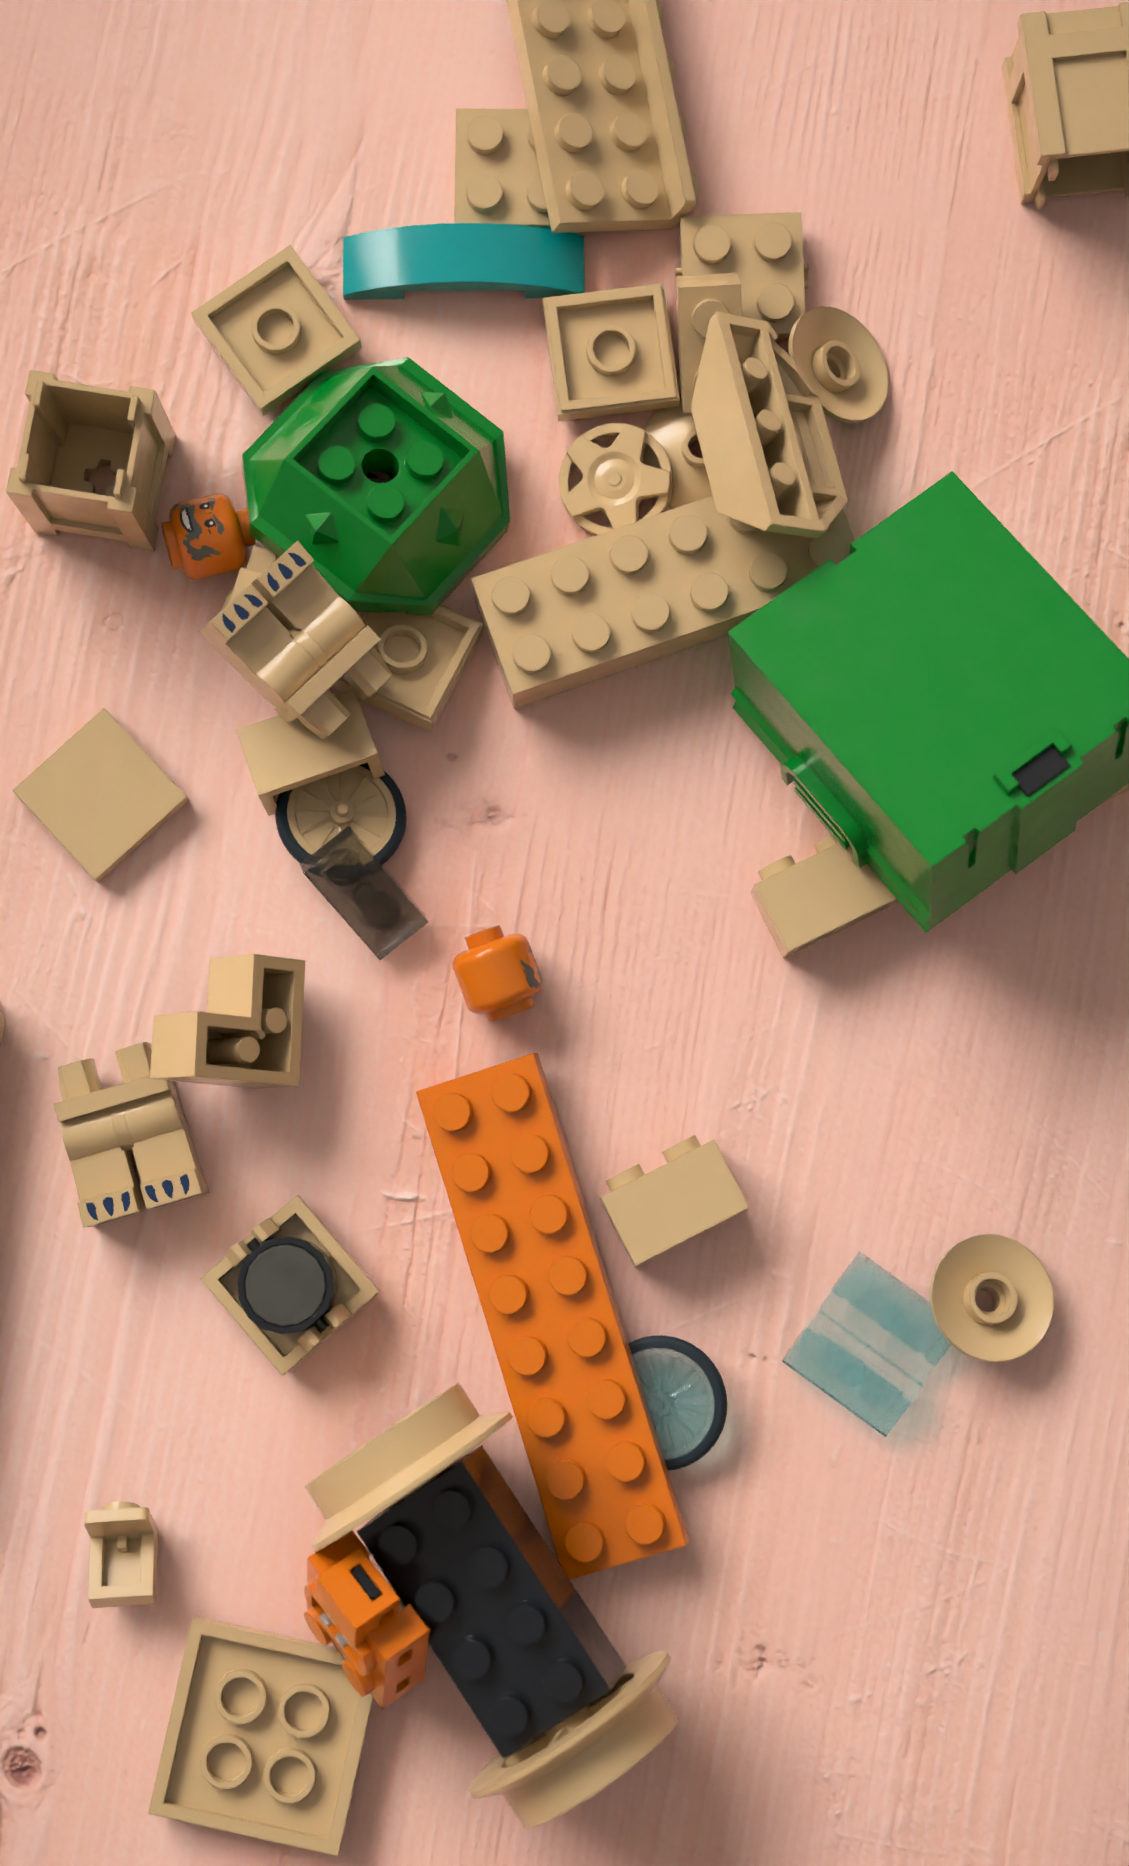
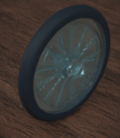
[629,1335,727,1471]

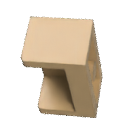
[236,689,385,816]

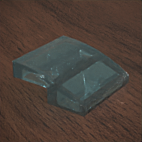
[782,1251,951,1437]

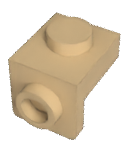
[84,1501,158,1608]

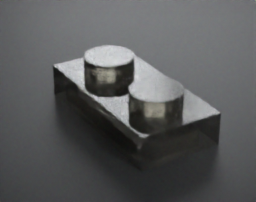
[300,826,429,960]

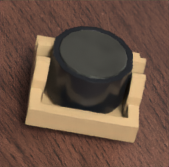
[200,1195,381,1376]

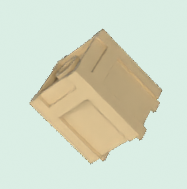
[1002,2,1129,209]
[6,370,176,552]

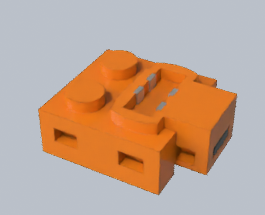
[304,1530,429,1710]

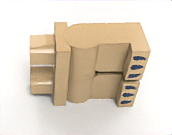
[199,541,393,739]
[54,1042,209,1228]

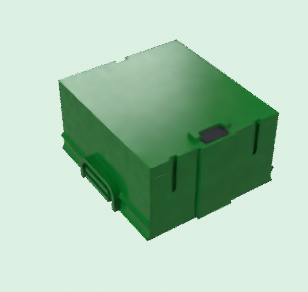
[727,471,1129,933]

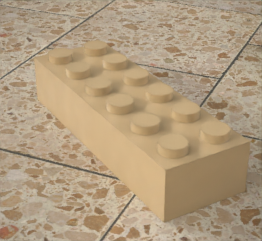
[471,495,855,709]

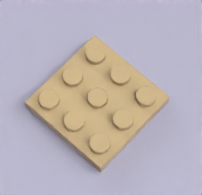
[148,1616,373,1856]

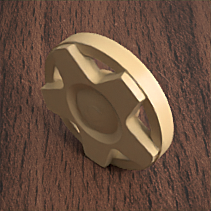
[559,423,674,536]

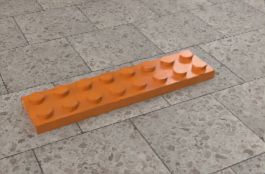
[416,1053,690,1580]

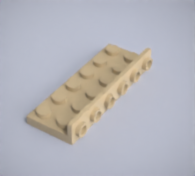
[507,0,698,233]

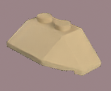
[690,312,848,539]

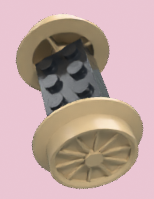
[304,1382,678,1828]

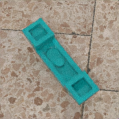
[343,223,584,300]

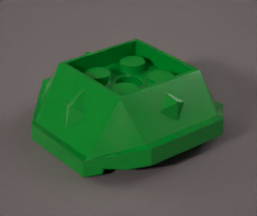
[242,357,510,616]

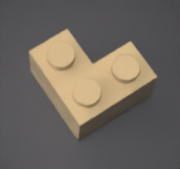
[150,954,306,1089]

